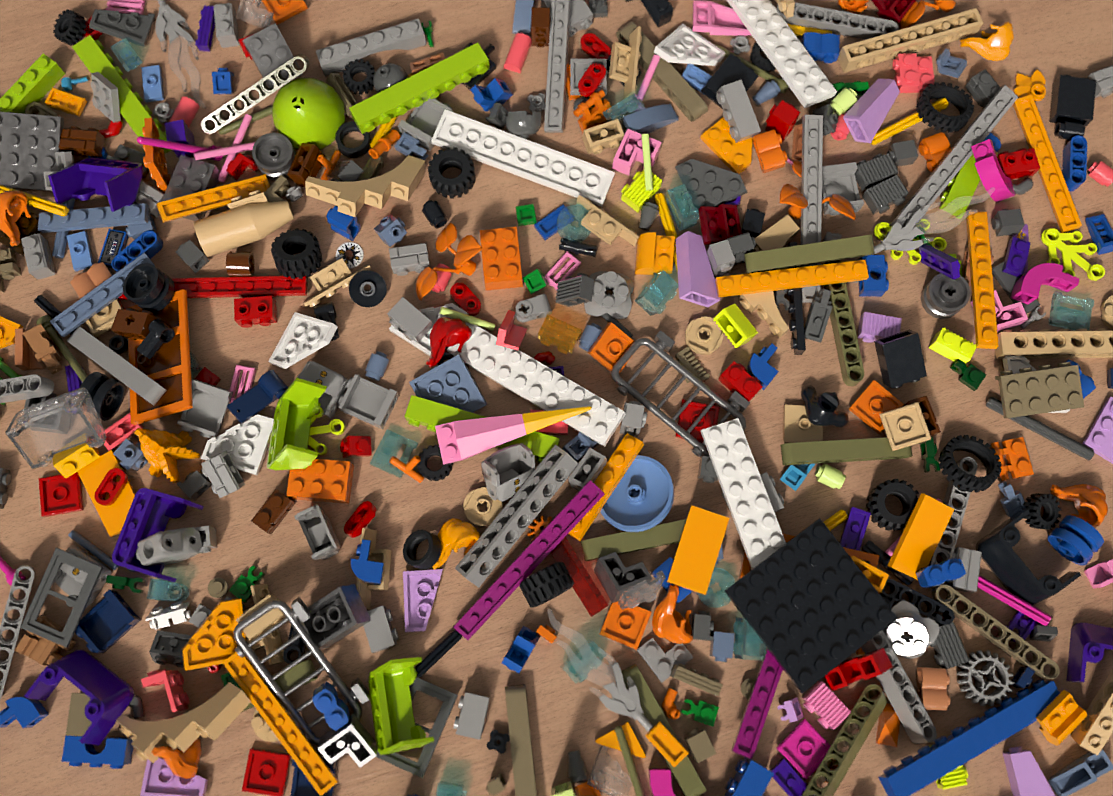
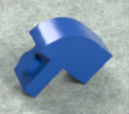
[471,78,513,111]
[747,343,779,390]
[351,539,384,584]
[502,626,541,673]
[0,697,49,728]

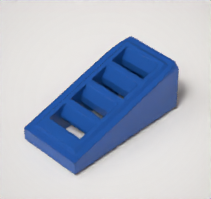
[1085,214,1113,255]

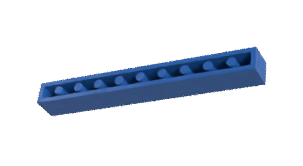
[878,679,1060,796]

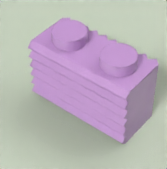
[857,312,902,343]

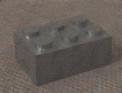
[242,23,303,89]
[161,155,220,221]
[299,584,371,649]

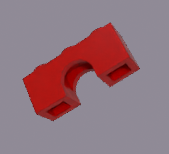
[825,647,893,691]

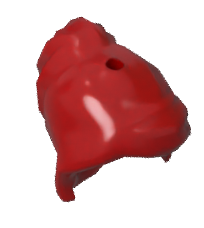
[426,317,472,367]

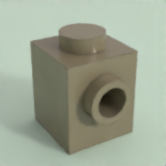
[685,728,717,763]

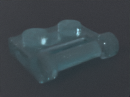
[602,94,645,122]
[1049,291,1094,331]
[370,429,418,478]

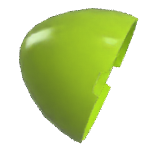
[272,78,345,150]

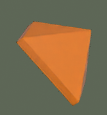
[876,703,900,747]

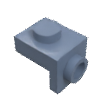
[936,48,967,78]

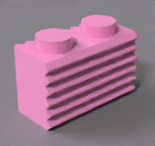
[802,681,851,730]

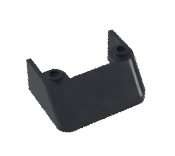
[976,510,1081,605]

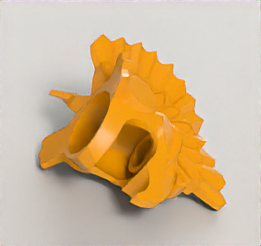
[134,428,200,483]

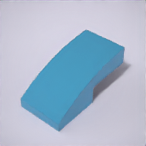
[780,464,815,491]

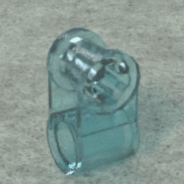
[146,579,189,602]

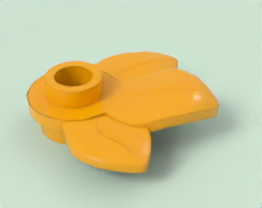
[1013,70,1046,102]

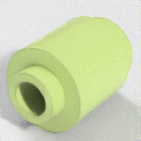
[831,88,857,116]
[815,463,846,489]

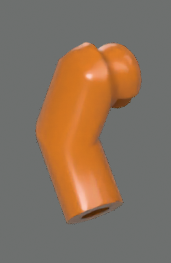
[662,688,680,720]

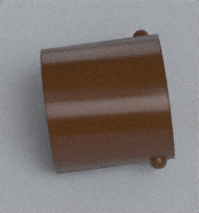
[226,251,255,277]

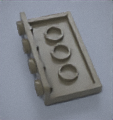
[995,362,1084,418]

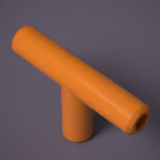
[317,150,341,180]
[389,455,424,483]

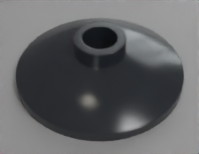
[349,270,387,307]

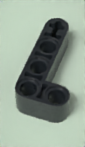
[879,579,955,626]

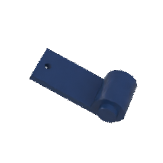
[227,370,288,424]

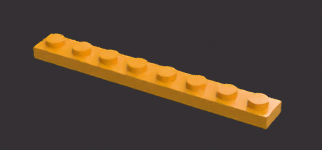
[1013,94,1082,233]
[966,211,999,349]
[715,260,869,297]
[223,652,339,796]

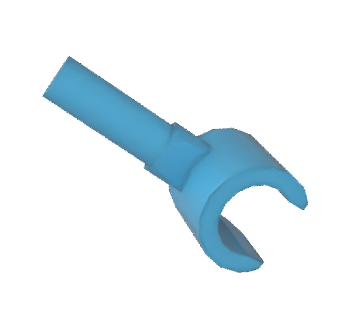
[61,77,88,91]

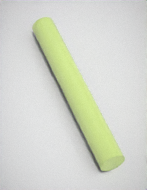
[641,134,653,191]
[439,307,495,331]

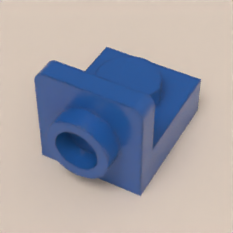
[212,68,234,94]

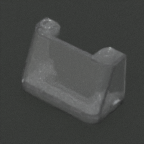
[5,387,107,469]

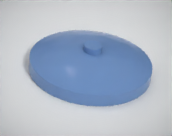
[600,455,675,532]

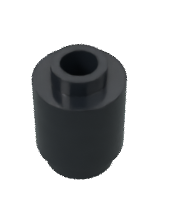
[1054,120,1085,140]
[422,200,447,229]

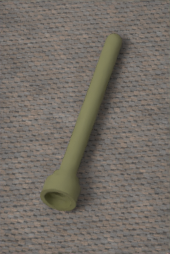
[715,44,789,94]
[219,98,300,135]
[36,315,87,383]
[615,726,645,796]

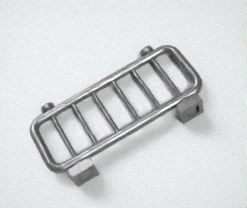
[611,330,750,457]
[234,596,370,745]

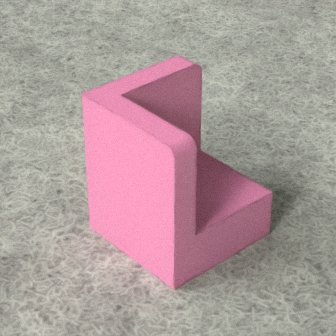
[1084,559,1113,589]

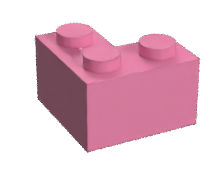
[612,129,662,176]
[970,290,1028,333]

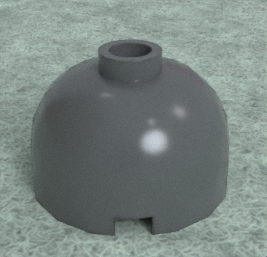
[373,63,409,93]
[505,111,541,140]

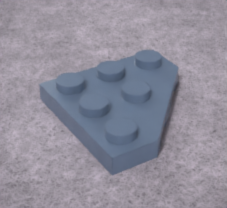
[409,354,487,413]

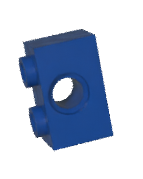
[858,255,889,297]

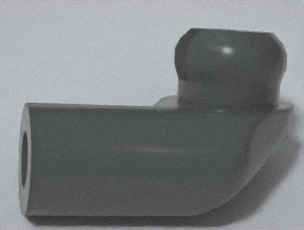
[128,694,144,719]

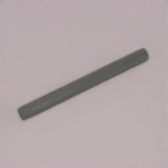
[986,397,1094,460]

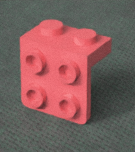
[141,669,190,712]

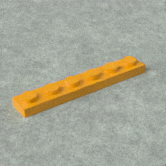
[156,174,270,223]
[568,433,644,541]

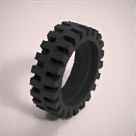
[916,82,974,133]
[938,435,1002,493]

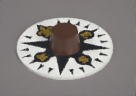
[336,242,364,269]

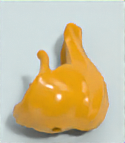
[960,21,1014,61]
[432,518,481,570]

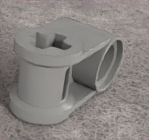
[515,294,552,323]

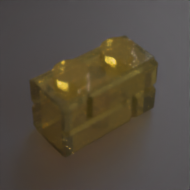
[538,315,582,354]

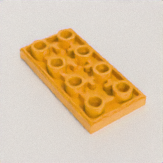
[77,450,136,537]
[887,493,954,580]
[667,505,729,595]

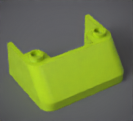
[267,378,327,470]
[368,657,434,755]

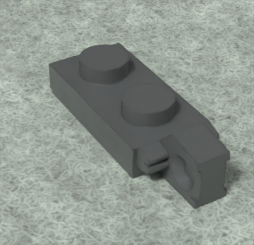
[804,289,833,343]

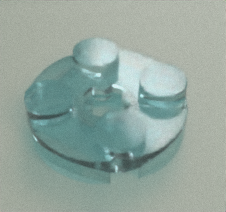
[556,204,591,242]
[696,568,735,608]

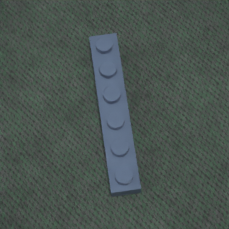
[38,203,149,233]
[50,253,155,337]

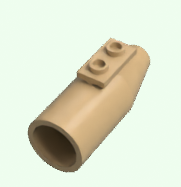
[194,190,294,257]

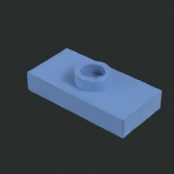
[681,64,712,95]
[141,65,164,103]
[67,231,94,271]

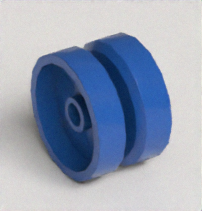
[1048,515,1104,566]

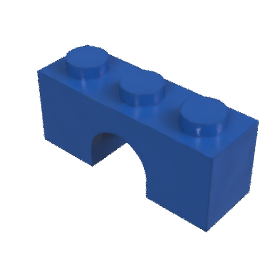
[61,736,133,769]

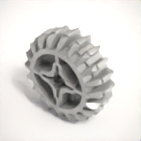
[956,650,1014,706]

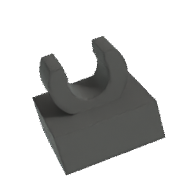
[589,0,608,18]
[485,103,508,129]
[1029,622,1058,642]

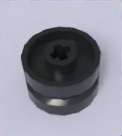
[123,263,175,313]
[76,372,125,421]

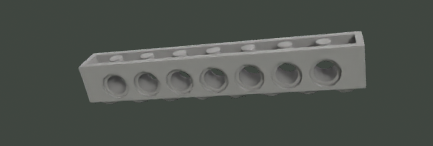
[455,445,578,588]

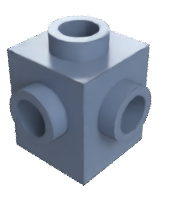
[374,215,407,247]
[113,439,148,471]

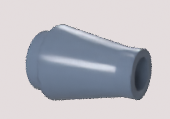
[752,80,780,106]

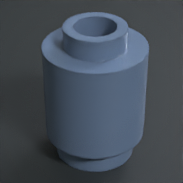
[578,323,602,352]
[365,351,389,381]

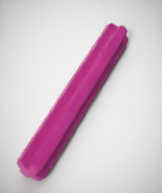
[978,575,1052,626]

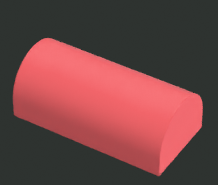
[504,33,532,74]
[169,96,199,128]
[97,413,143,451]

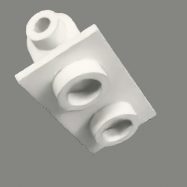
[145,601,192,630]

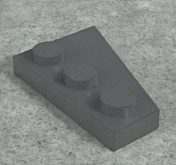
[89,9,155,47]

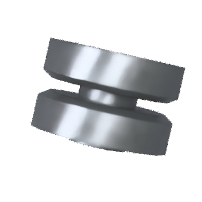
[252,132,296,180]
[921,273,971,319]

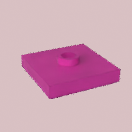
[776,719,831,780]

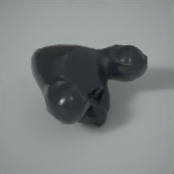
[801,385,849,427]

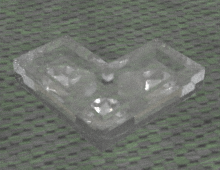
[236,0,274,29]

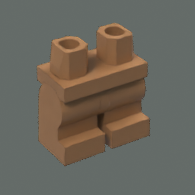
[23,324,63,375]
[14,616,76,666]

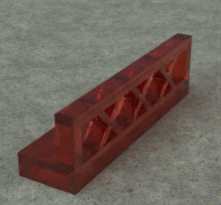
[550,537,609,617]

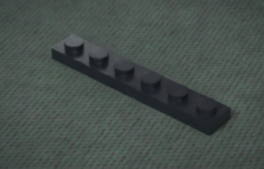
[785,242,806,355]

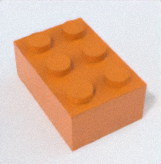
[479,227,523,291]
[286,459,354,504]

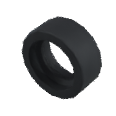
[335,121,371,158]
[403,530,442,570]

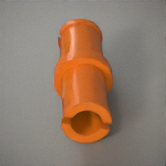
[369,129,400,159]

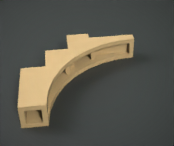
[305,155,425,217]
[739,215,800,338]
[116,682,251,764]

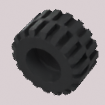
[428,147,475,199]
[271,228,322,279]
[866,479,919,531]
[519,562,575,607]

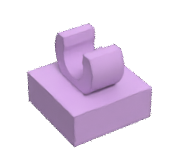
[778,697,804,722]

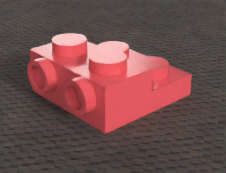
[892,53,934,93]

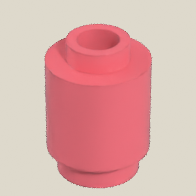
[831,112,850,140]
[1088,160,1113,187]
[432,263,452,293]

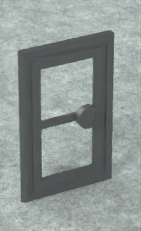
[20,547,103,648]
[375,677,458,778]

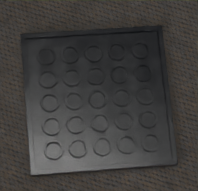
[724,518,898,693]

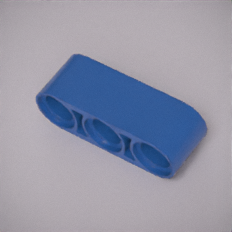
[1062,135,1087,192]
[111,230,163,272]

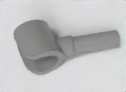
[1020,307,1046,329]

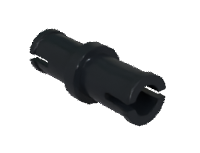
[559,238,598,257]

